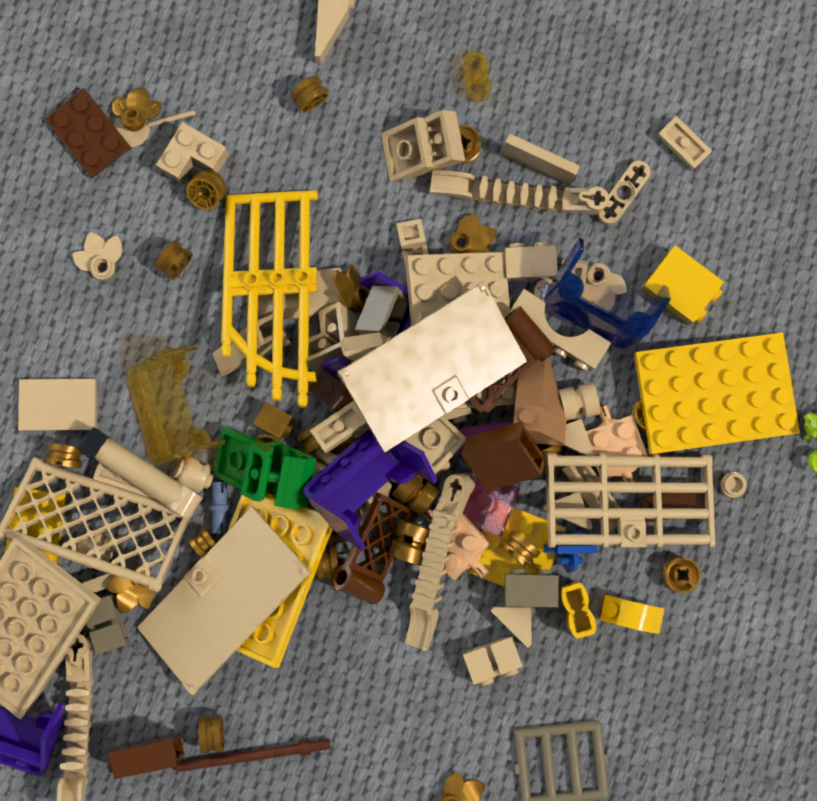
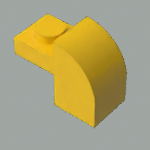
[600,595,665,634]

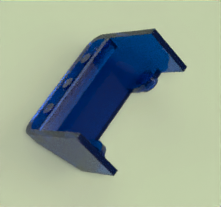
[544,237,671,349]

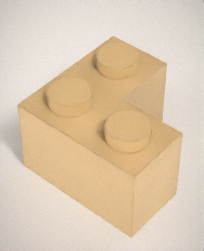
[156,122,230,184]
[308,301,359,375]

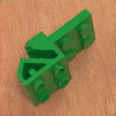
[213,426,316,510]

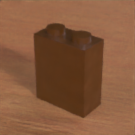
[461,422,546,491]
[107,732,185,779]

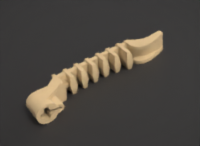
[429,170,609,215]
[404,472,475,651]
[57,634,94,801]

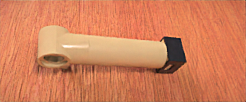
[79,427,203,520]

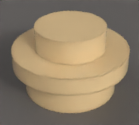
[720,472,747,498]

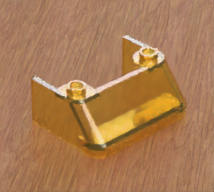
[127,345,225,466]

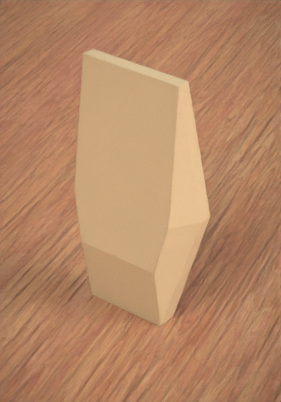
[258,267,343,319]

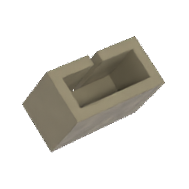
[355,285,409,337]
[504,569,559,607]
[85,594,131,655]

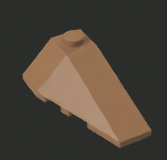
[513,357,566,446]

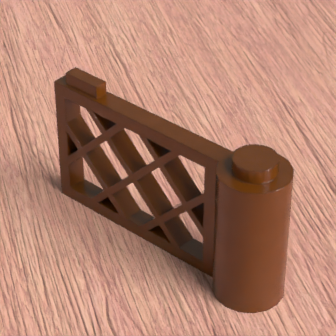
[467,306,554,414]
[331,492,415,605]

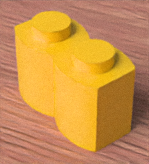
[559,581,596,639]

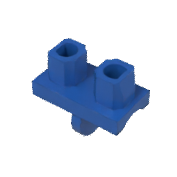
[544,530,597,572]

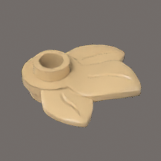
[72,232,122,280]
[583,263,627,313]

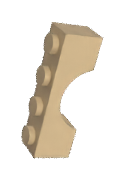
[508,289,611,372]

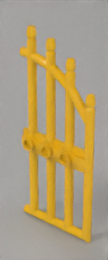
[221,190,318,408]

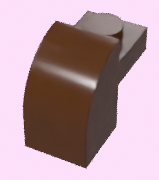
[308,369,354,412]

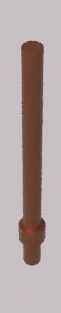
[176,739,331,772]

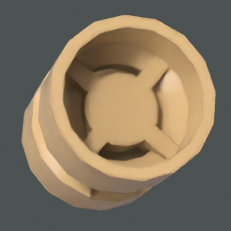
[558,383,600,422]

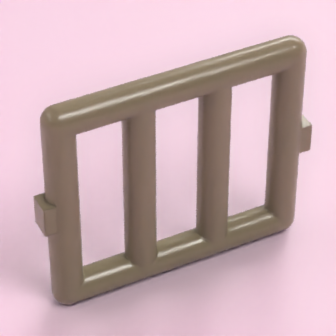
[514,720,609,801]

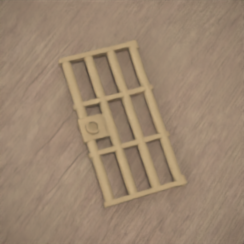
[545,453,715,548]

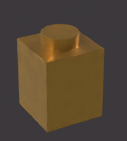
[253,402,296,440]

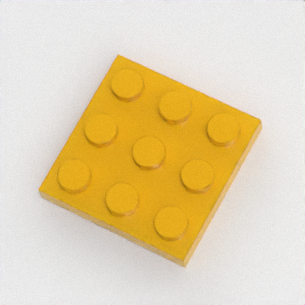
[466,500,566,587]

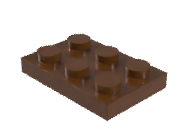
[45,88,132,179]

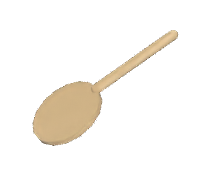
[114,111,196,147]

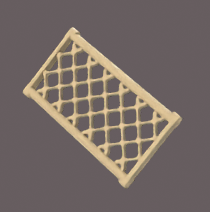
[0,457,193,592]

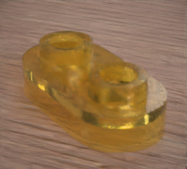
[462,51,491,102]

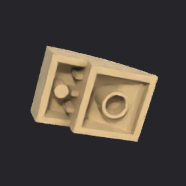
[381,110,465,182]

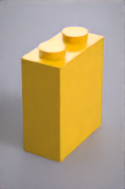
[641,245,724,326]

